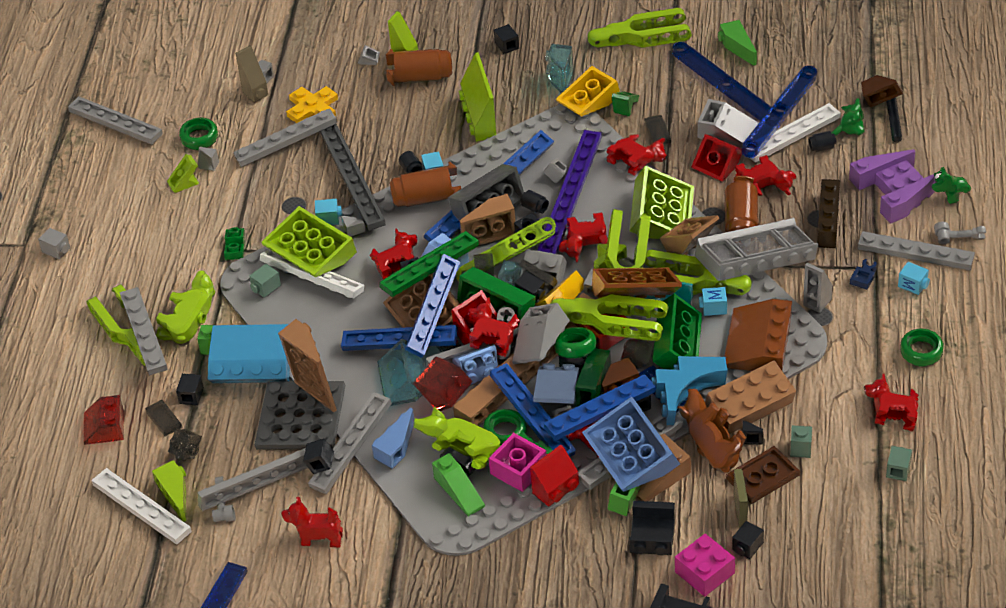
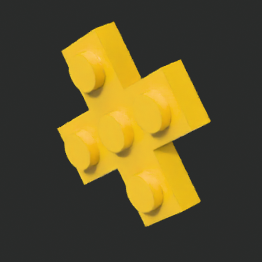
[286,86,338,123]

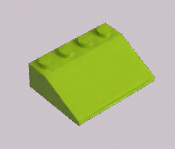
[458,52,496,142]
[629,166,694,239]
[261,206,357,277]

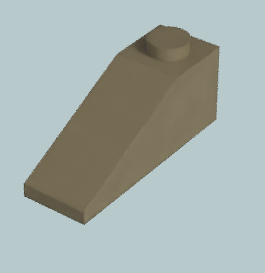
[235,45,268,103]

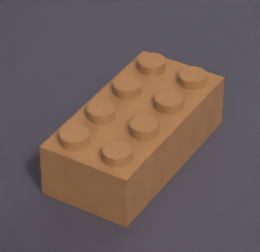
[705,360,796,434]

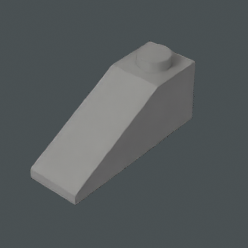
[803,263,833,313]

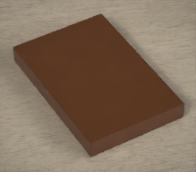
[726,446,800,504]

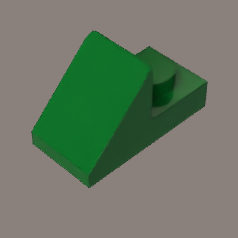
[612,91,639,116]

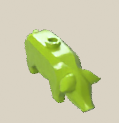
[156,271,215,344]
[413,407,501,470]

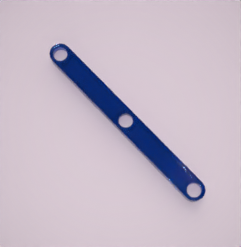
[673,42,782,129]
[741,66,818,158]

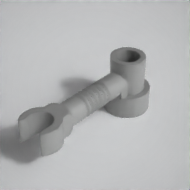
[934,222,986,245]
[212,476,236,522]

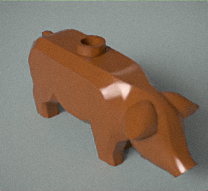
[678,389,746,473]

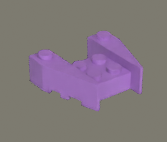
[849,149,936,224]

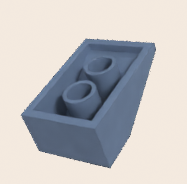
[533,363,579,404]

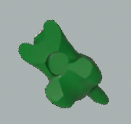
[831,98,865,136]
[932,167,972,204]

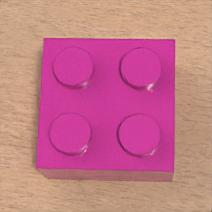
[489,432,547,492]
[675,534,735,597]

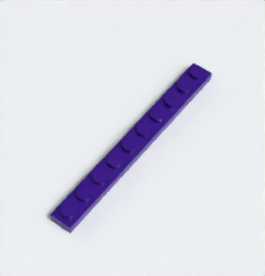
[537,130,602,254]

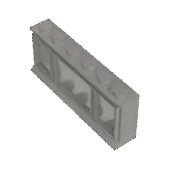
[695,218,818,281]

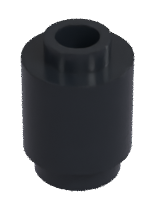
[808,131,836,152]
[398,151,423,173]
[520,190,549,214]

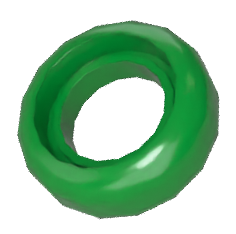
[179,117,218,150]
[553,327,597,358]
[900,328,944,367]
[483,409,527,445]

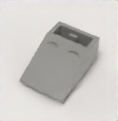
[698,99,760,148]
[519,249,567,307]
[512,303,570,364]

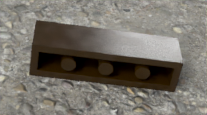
[817,179,840,248]

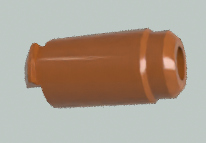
[386,49,453,86]
[389,161,461,207]
[724,176,759,245]

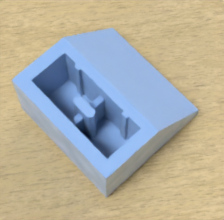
[452,345,498,387]

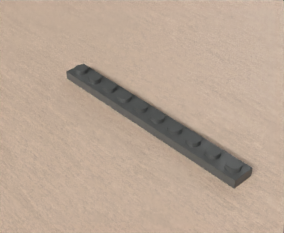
[319,124,386,231]

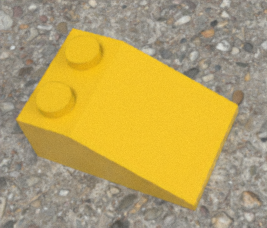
[556,66,620,117]

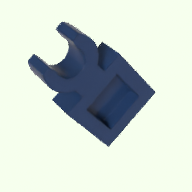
[850,259,877,290]

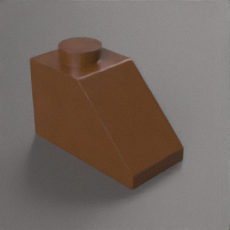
[861,75,903,108]

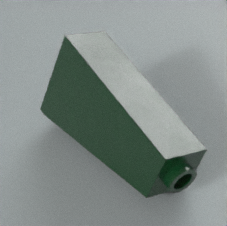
[575,348,611,407]

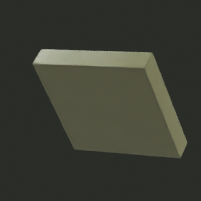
[734,469,748,528]

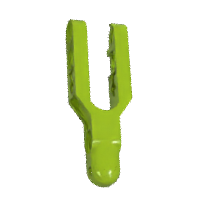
[588,8,692,48]
[604,209,651,297]
[455,217,556,282]
[645,250,752,295]
[86,284,145,366]
[550,294,668,341]

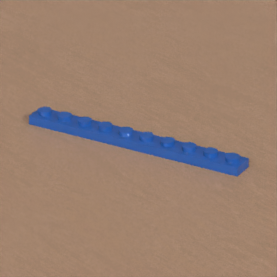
[424,130,554,242]

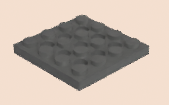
[254,381,345,450]

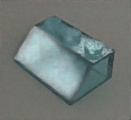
[377,339,428,406]

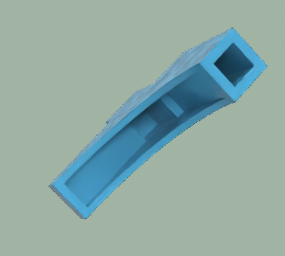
[651,356,727,425]

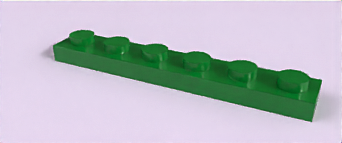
[379,231,479,297]

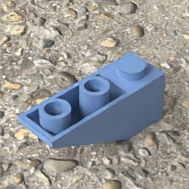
[372,407,414,469]

